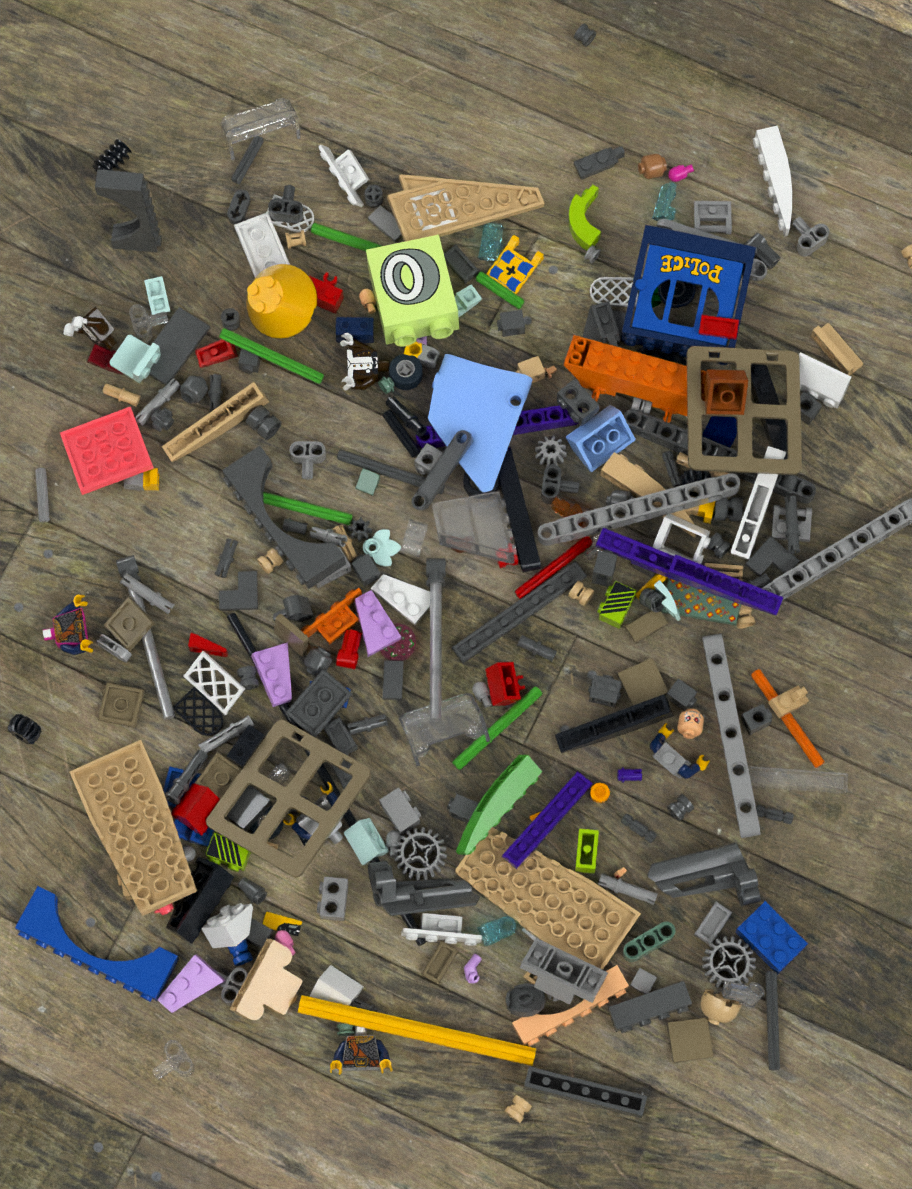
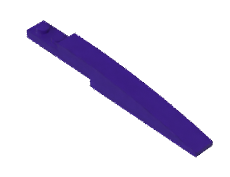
[595,528,783,616]

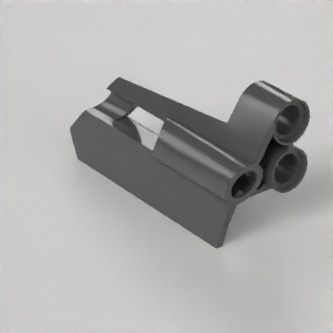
[647,843,761,906]
[368,861,480,916]

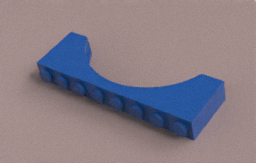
[15,886,179,1002]

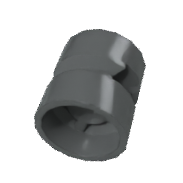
[246,405,282,440]
[714,497,743,522]

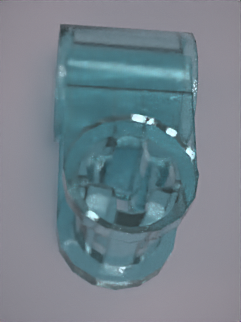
[477,916,516,946]

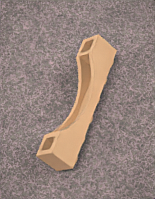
[512,965,629,1047]

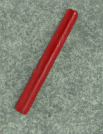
[515,536,593,599]

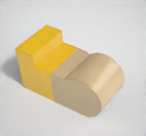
[685,496,715,524]

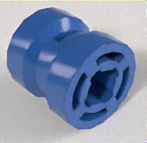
[228,940,253,966]

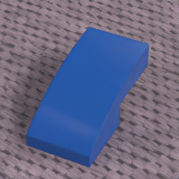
[174,819,214,847]

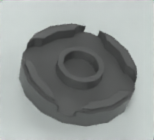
[505,983,546,1017]

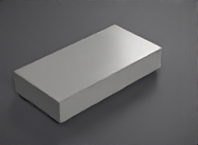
[368,205,402,243]
[694,902,733,945]

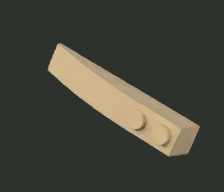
[162,382,269,462]
[600,452,697,538]

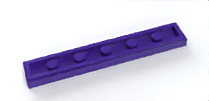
[502,771,593,869]

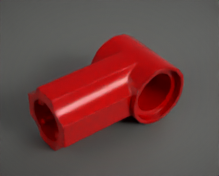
[336,629,362,670]

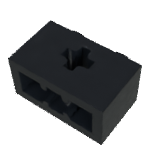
[227,725,265,769]

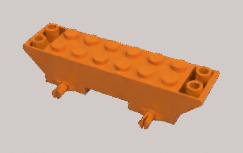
[564,335,706,423]

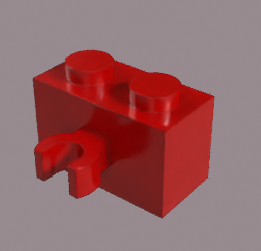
[309,272,344,314]
[485,662,525,706]

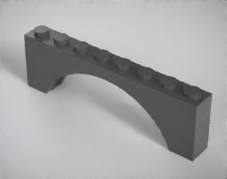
[95,169,162,253]
[222,446,346,589]

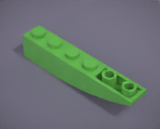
[456,755,542,855]

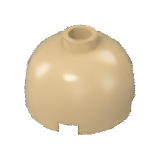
[700,989,742,1025]

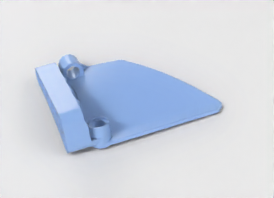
[428,354,533,493]

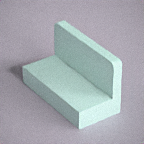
[344,818,389,865]

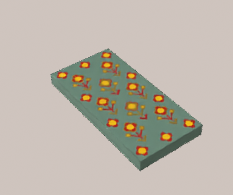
[661,578,742,626]

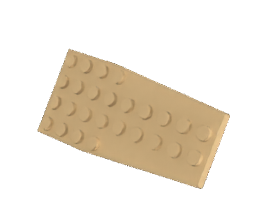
[70,740,197,916]
[455,827,641,970]

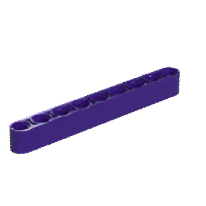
[416,405,582,449]

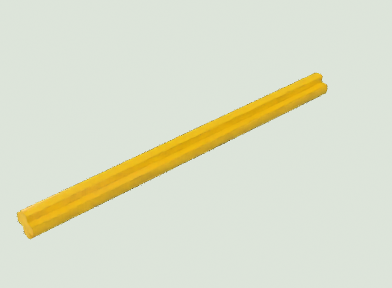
[297,995,536,1066]

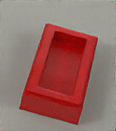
[699,315,739,340]

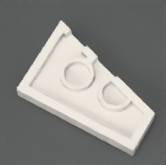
[371,574,430,625]

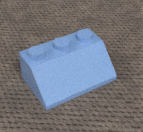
[566,405,636,472]

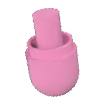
[275,930,296,956]

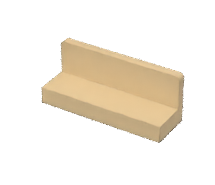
[811,323,863,376]

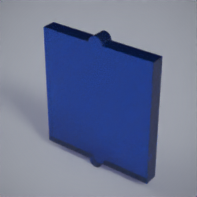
[702,416,737,448]

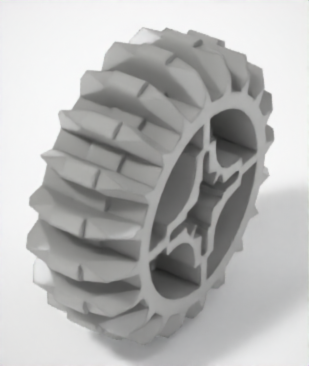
[394,827,447,881]
[702,936,756,990]

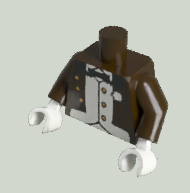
[63,306,118,350]
[340,333,389,391]

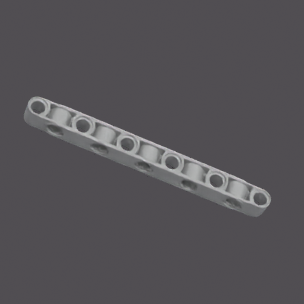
[538,473,740,546]
[761,498,912,601]
[702,633,761,838]

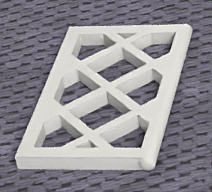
[183,651,245,715]

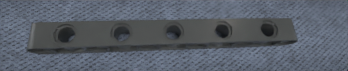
[624,409,816,504]

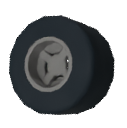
[389,354,423,390]

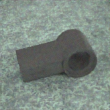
[743,233,781,270]

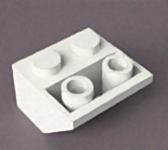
[201,903,253,948]

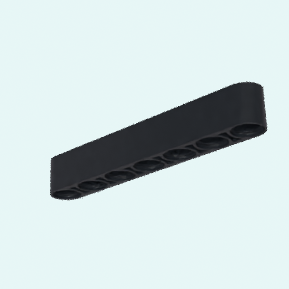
[498,447,541,573]

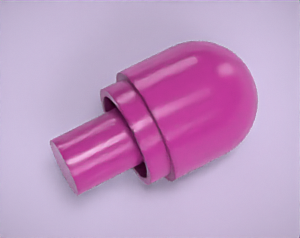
[668,165,694,182]

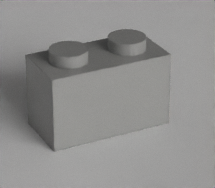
[379,787,421,835]

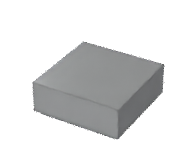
[630,968,657,994]

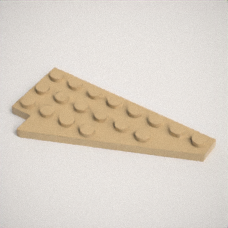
[387,174,545,242]

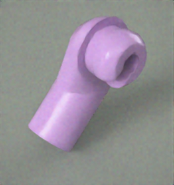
[464,953,482,984]

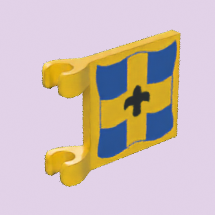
[486,235,544,295]

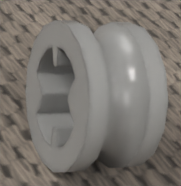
[584,245,601,264]

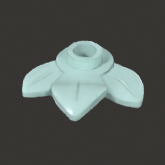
[363,529,401,566]

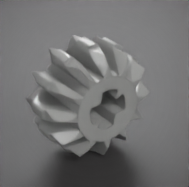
[535,436,567,467]

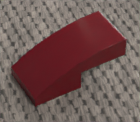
[87,344,123,375]

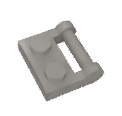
[694,201,732,235]
[771,505,812,542]

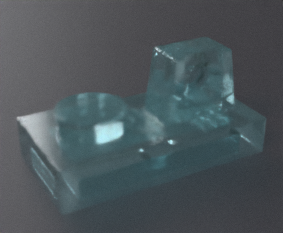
[652,182,677,221]
[478,223,504,261]

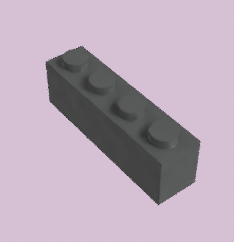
[608,981,692,1034]

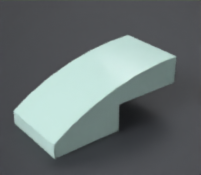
[144,276,171,316]
[455,284,482,318]
[654,580,681,621]

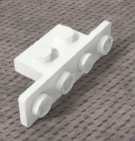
[318,145,369,207]
[401,913,482,946]

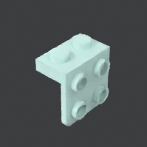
[110,335,161,383]

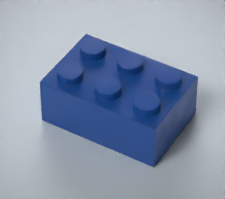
[735,901,808,975]

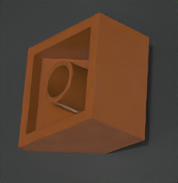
[705,369,749,415]

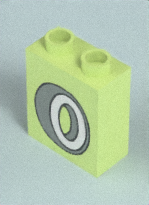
[366,235,459,347]

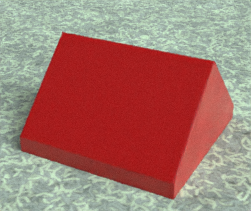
[171,783,220,836]

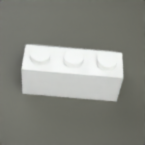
[799,352,851,409]

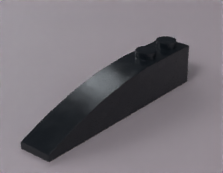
[751,364,787,460]
[555,694,674,753]

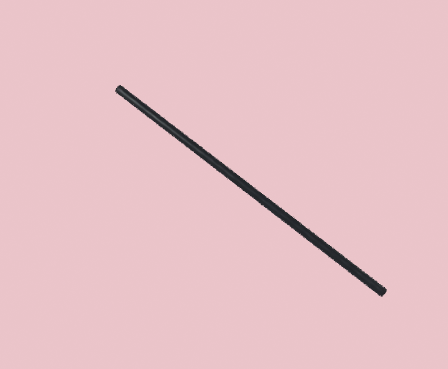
[227,613,427,946]

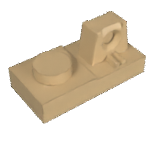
[768,685,809,718]

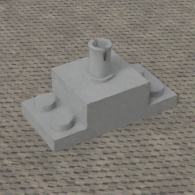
[520,938,608,1005]

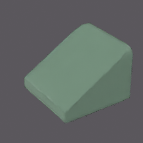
[355,468,380,496]

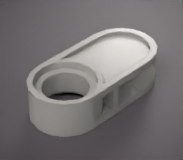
[96,634,132,663]

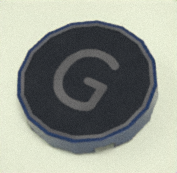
[658,280,695,309]

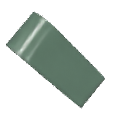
[623,922,675,962]

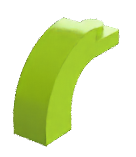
[568,184,601,251]

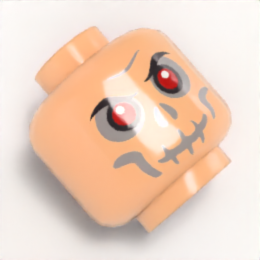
[677,709,704,739]

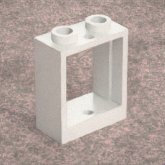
[653,514,711,564]

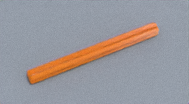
[751,669,824,768]

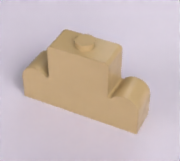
[229,939,302,1020]

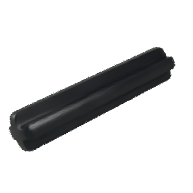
[383,409,421,458]

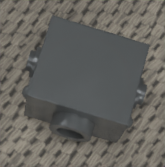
[588,675,622,708]

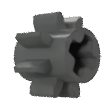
[151,408,174,432]
[348,517,372,542]

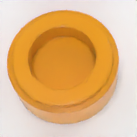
[590,783,610,803]

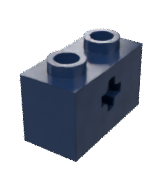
[336,317,374,343]

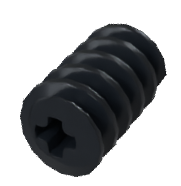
[93,139,132,172]

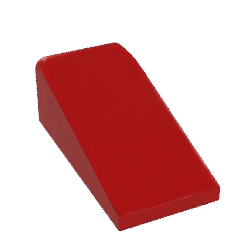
[195,339,238,368]
[188,633,228,657]

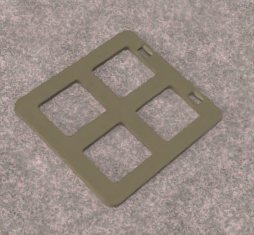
[686,346,802,475]
[206,720,371,878]

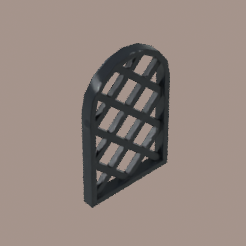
[173,686,223,736]

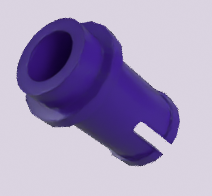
[617,767,642,783]

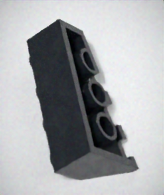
[166,857,234,944]

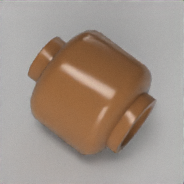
[638,154,667,179]

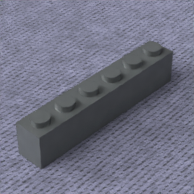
[524,1066,647,1118]

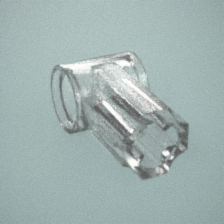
[722,981,765,1009]

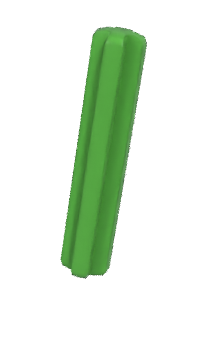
[476,272,524,309]

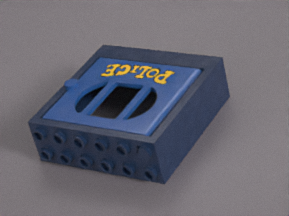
[621,225,756,365]

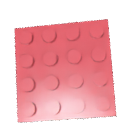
[60,406,154,495]

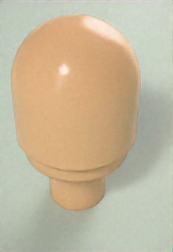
[359,289,376,314]

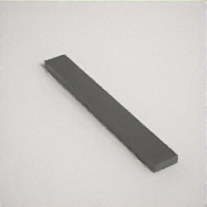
[452,561,587,664]

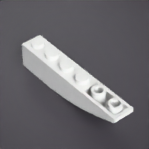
[753,126,792,237]
[730,446,786,560]

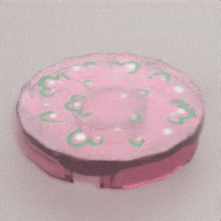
[380,623,416,661]

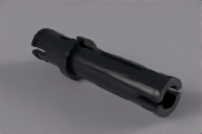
[386,396,427,437]

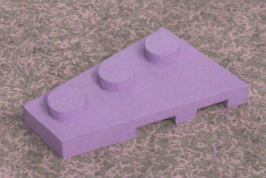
[354,590,401,657]
[251,642,292,707]
[157,954,226,1013]

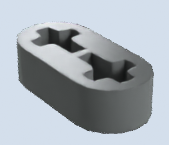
[227,190,251,224]

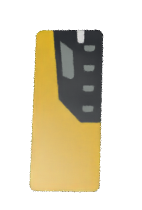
[262,912,302,936]

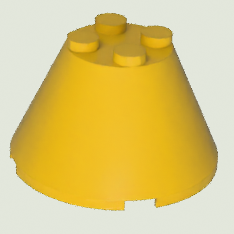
[246,264,317,339]

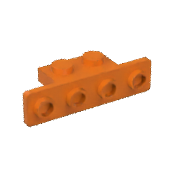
[301,588,362,645]

